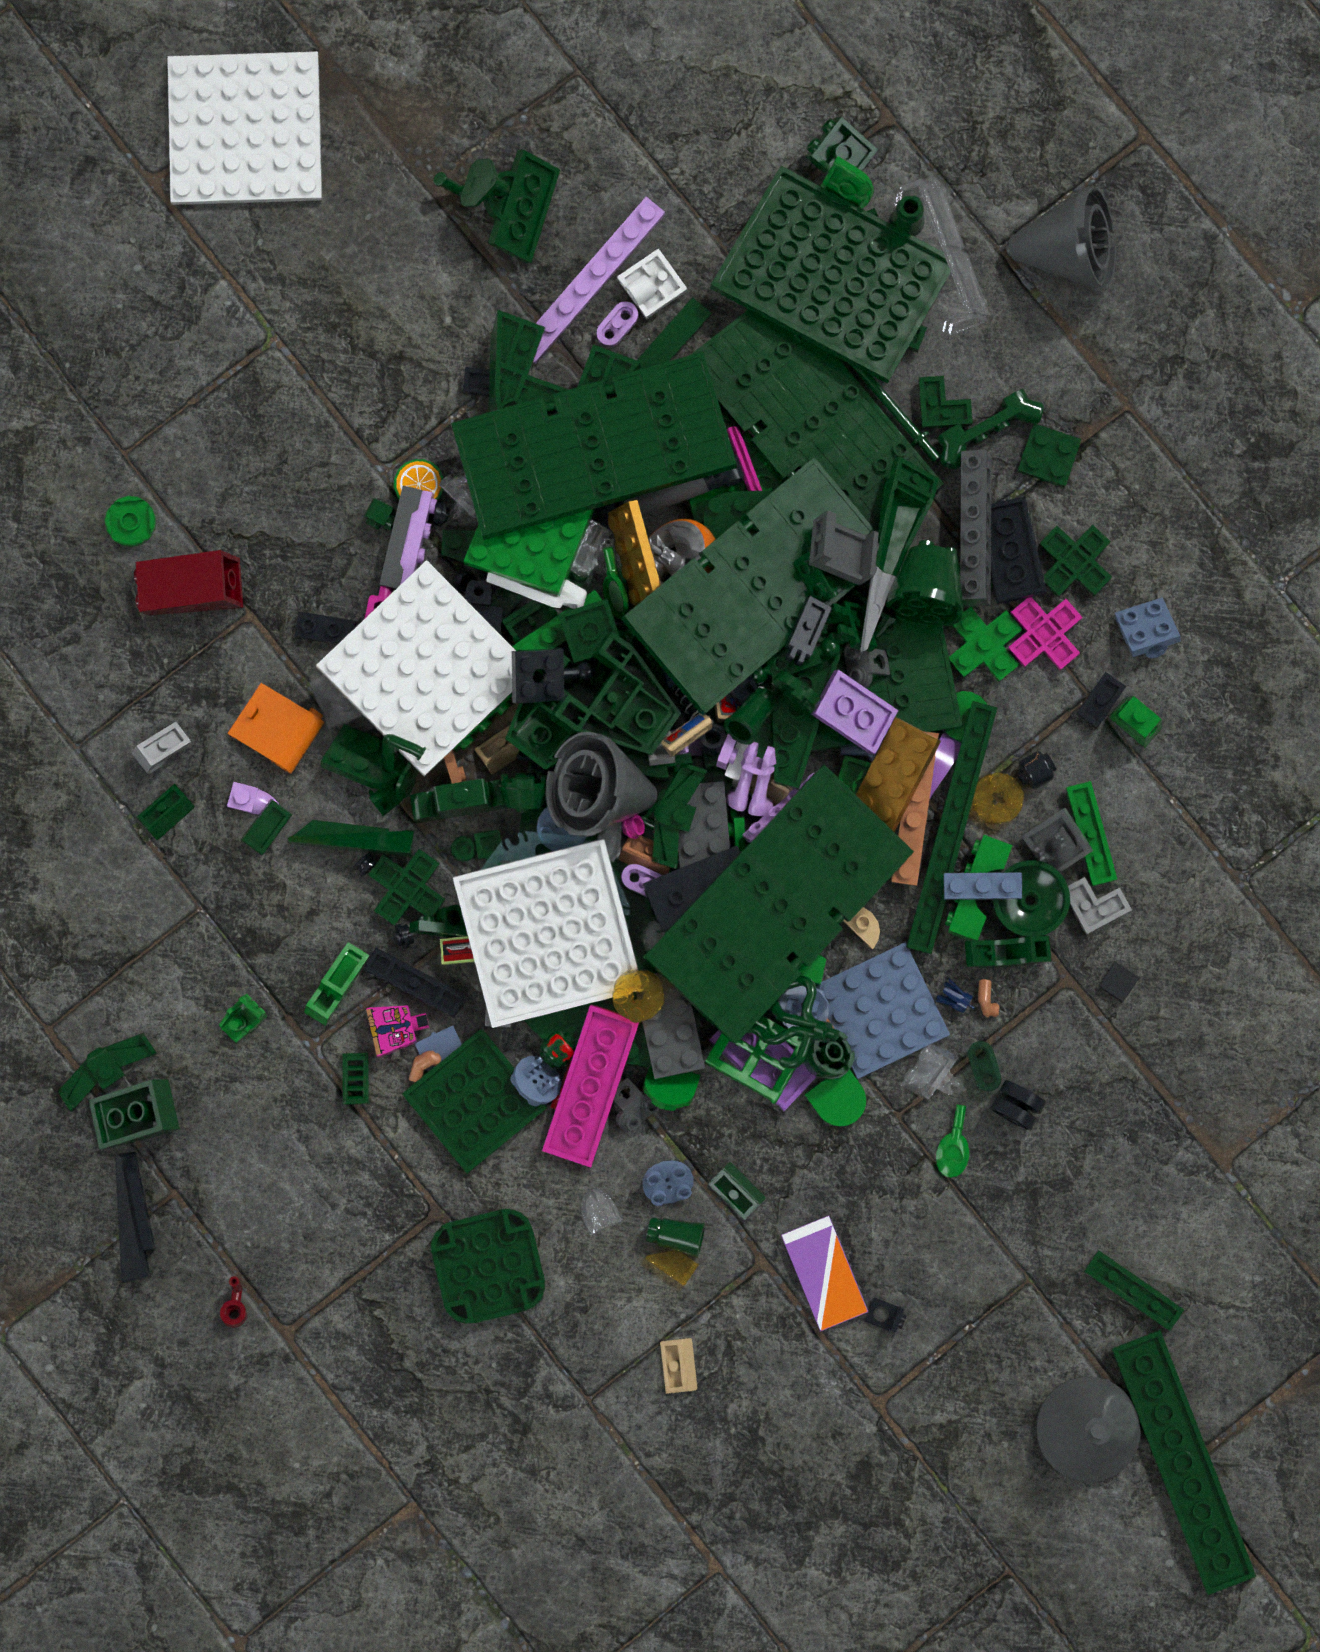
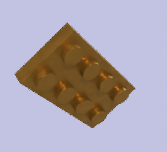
[608,500,661,607]
[856,717,941,832]

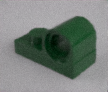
[409,904,467,938]

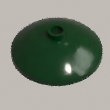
[993,860,1070,937]

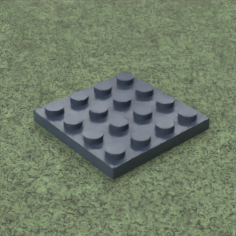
[819,942,950,1079]

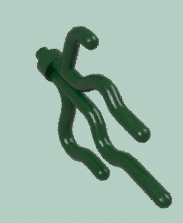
[747,976,840,1068]

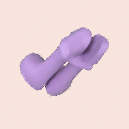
[726,742,776,816]

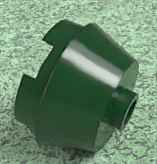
[499,772,547,813]
[804,1031,855,1079]

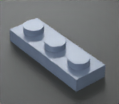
[943,873,1022,900]

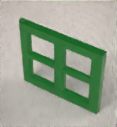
[705,1016,802,1104]

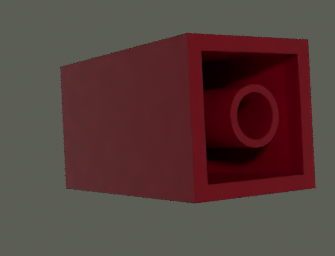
[134,550,243,616]

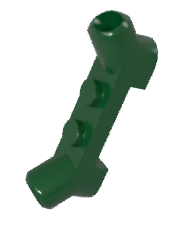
[937,389,1044,469]

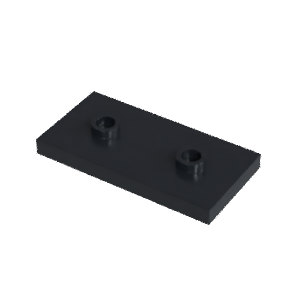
[991,496,1047,605]
[642,845,740,932]

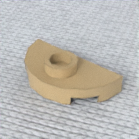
[843,908,880,950]

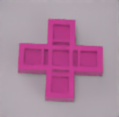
[1008,597,1083,670]

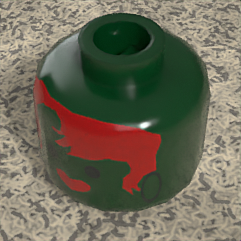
[539,1030,576,1068]

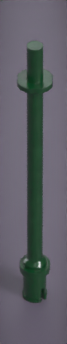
[849,363,941,463]

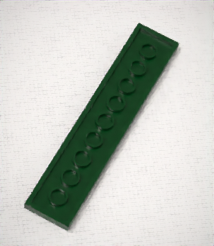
[1111,1330,1257,1595]

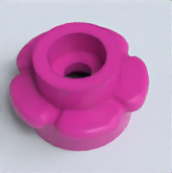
[621,815,645,839]

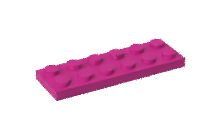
[542,1004,640,1167]

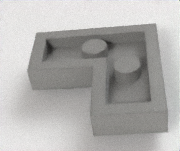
[1068,877,1132,935]

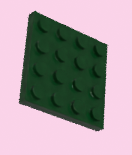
[402,1028,547,1174]

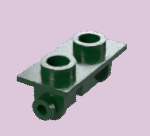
[794,551,839,603]

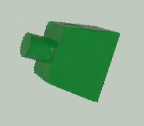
[1108,696,1162,748]

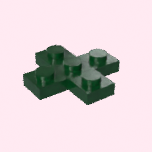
[1039,524,1112,597]
[368,849,446,926]

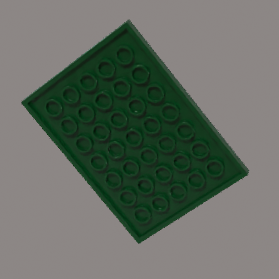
[710,166,957,384]

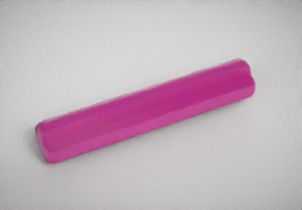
[726,426,762,491]

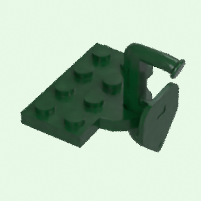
[433,149,561,263]

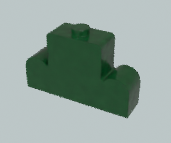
[410,778,508,824]

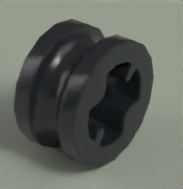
[353,852,378,877]

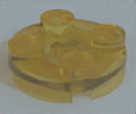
[973,772,1024,824]
[612,969,664,1023]

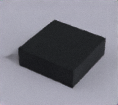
[1098,961,1139,1003]

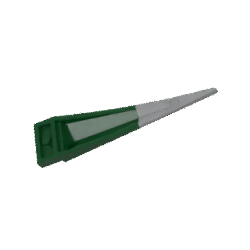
[861,456,939,652]

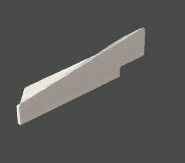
[486,572,587,609]

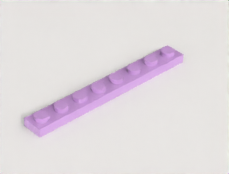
[533,197,665,364]

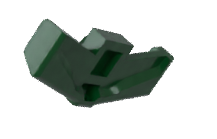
[652,763,708,869]
[58,1033,158,1112]

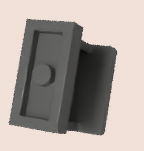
[809,510,879,585]

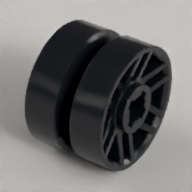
[990,1080,1046,1131]

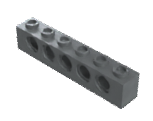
[960,450,992,607]

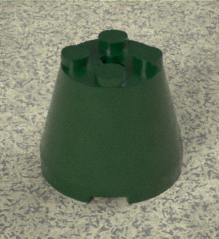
[886,540,963,627]

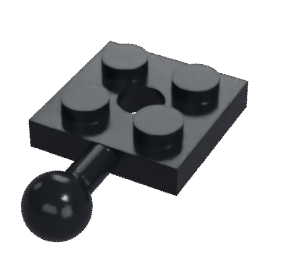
[511,648,596,704]

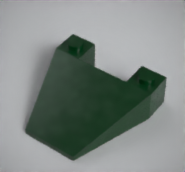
[548,632,681,755]
[505,645,587,771]

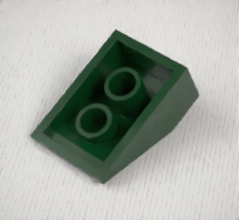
[89,1079,180,1150]

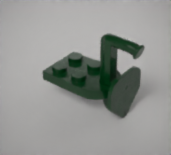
[321,724,426,800]

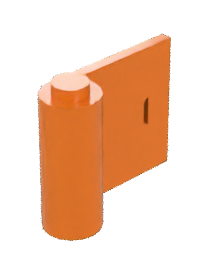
[227,683,325,774]

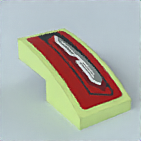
[440,936,475,965]

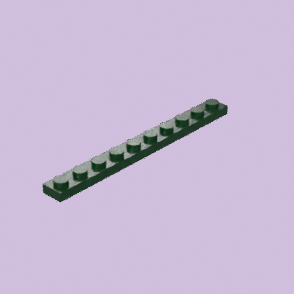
[906,701,998,954]

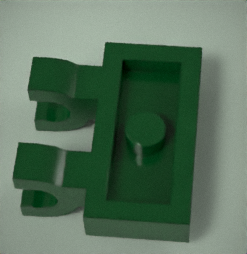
[825,601,877,652]

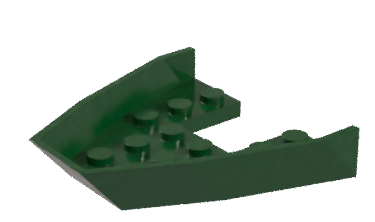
[488,310,641,416]

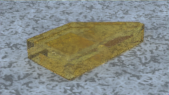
[645,1250,699,1286]

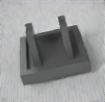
[1022,808,1093,872]

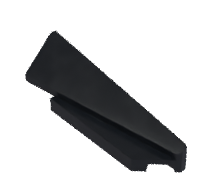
[115,1152,156,1283]

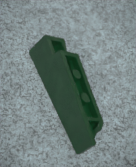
[287,820,414,857]

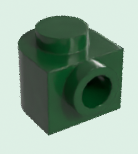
[364,498,396,530]

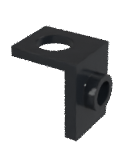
[865,1297,907,1333]

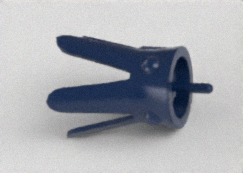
[936,978,975,1013]

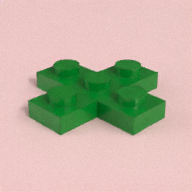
[949,607,1023,682]

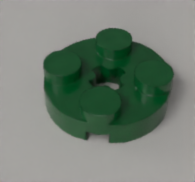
[772,671,822,713]

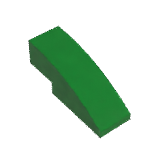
[304,942,370,1026]

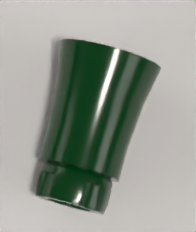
[890,195,925,236]
[724,687,777,745]
[646,1218,705,1258]

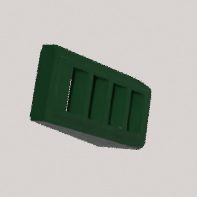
[343,1053,370,1105]

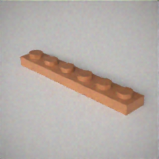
[891,731,939,886]

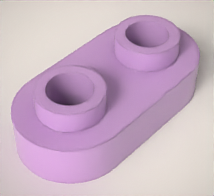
[597,302,638,347]
[622,864,662,897]

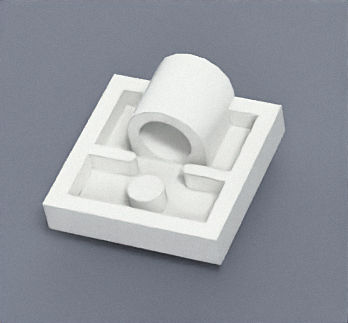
[617,249,687,319]

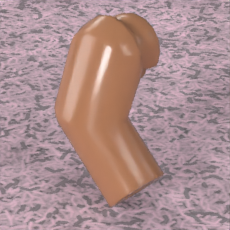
[978,979,999,1018]
[408,1051,441,1082]

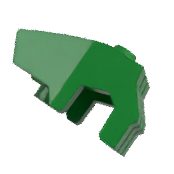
[219,994,267,1044]

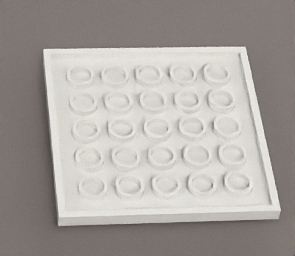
[168,52,322,205]
[316,560,516,777]
[453,839,643,1028]

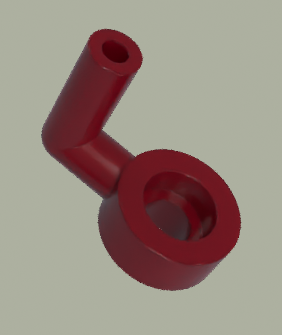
[220,1276,247,1328]

